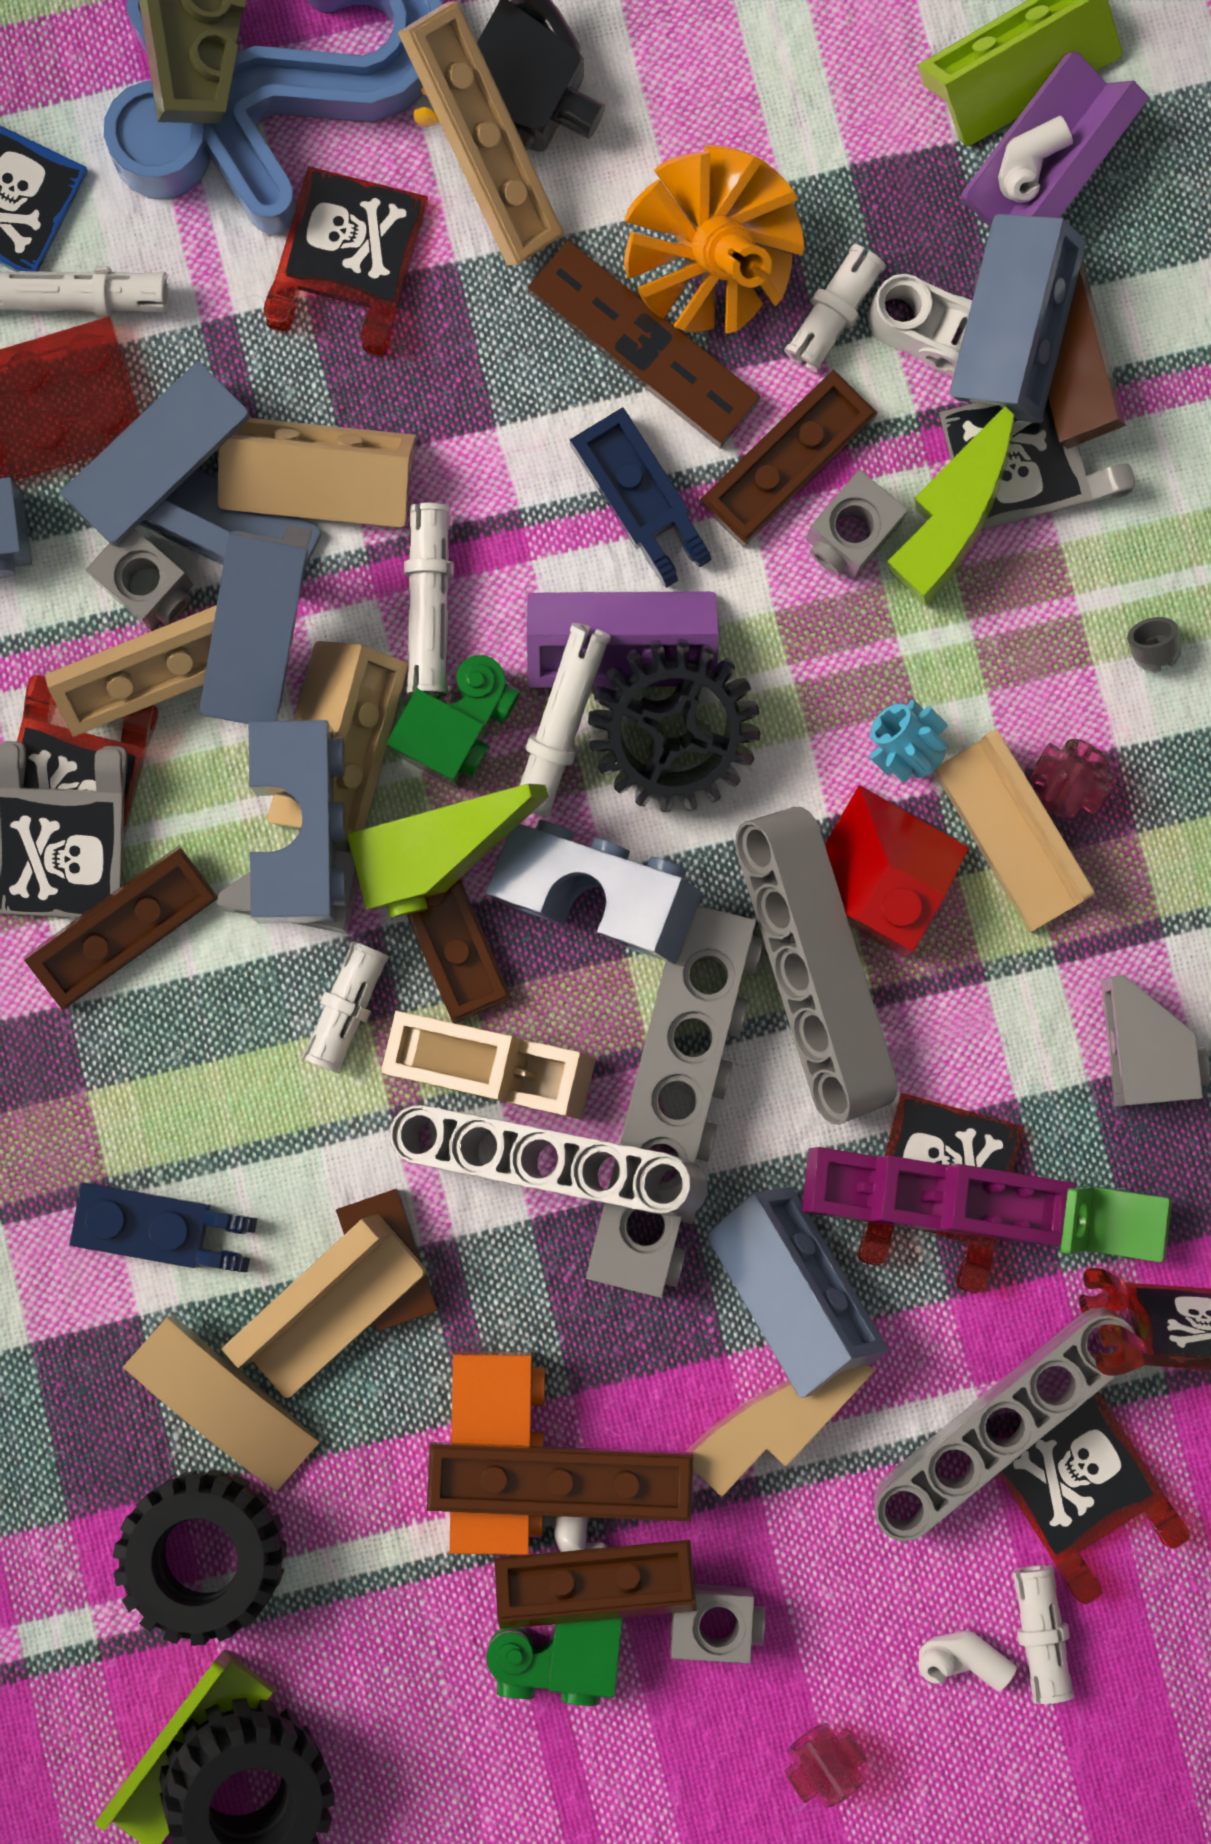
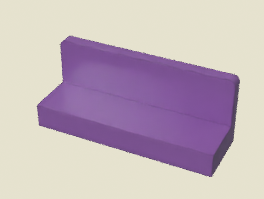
[961,52,1150,228]
[527,591,719,688]

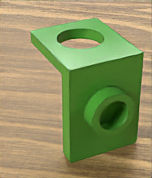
[1061,1185,1172,1262]

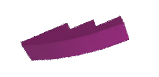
[801,1147,1075,1247]

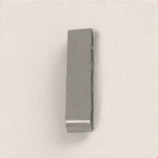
[735,806,898,1125]
[390,1105,708,1217]
[873,1307,1137,1541]

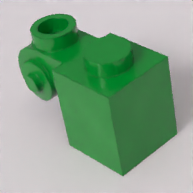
[386,655,521,788]
[486,1618,622,1706]

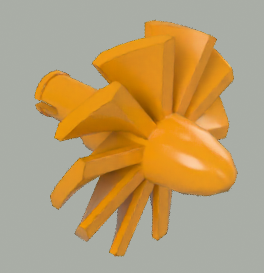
[624,145,804,334]

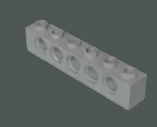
[586,906,763,1298]

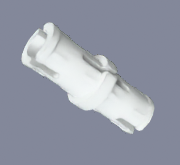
[784,244,886,372]
[301,941,389,1074]
[1012,1565,1075,1704]

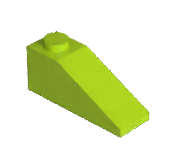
[347,783,549,918]

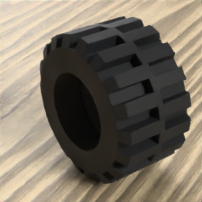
[113,1470,287,1646]
[159,1698,335,1844]

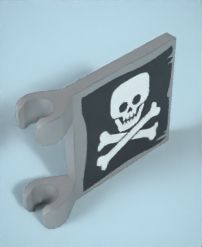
[939,398,1135,531]
[0,741,128,917]

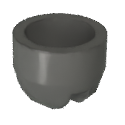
[1127,617,1181,673]

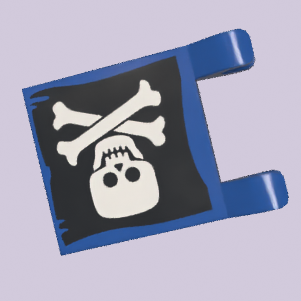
[0,126,88,272]

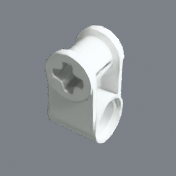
[867,274,972,377]

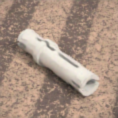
[0,266,169,317]
[404,503,454,697]
[519,623,611,816]

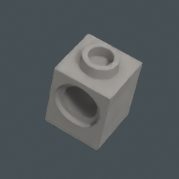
[806,469,908,580]
[85,529,194,631]
[670,1584,765,1664]

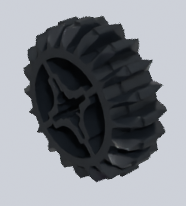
[588,639,761,812]

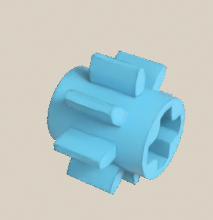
[869,700,948,783]

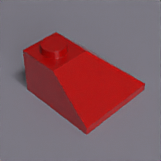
[825,785,969,957]

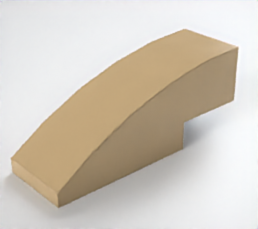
[381,1011,596,1120]
[123,1315,321,1491]
[685,1365,875,1497]

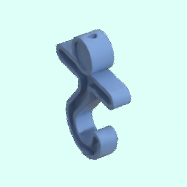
[103,0,443,234]

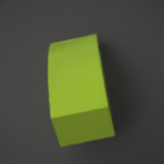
[887,406,1014,606]

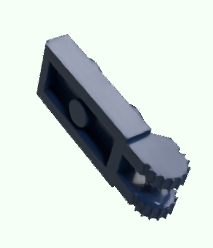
[570,407,712,588]
[69,1182,258,1272]

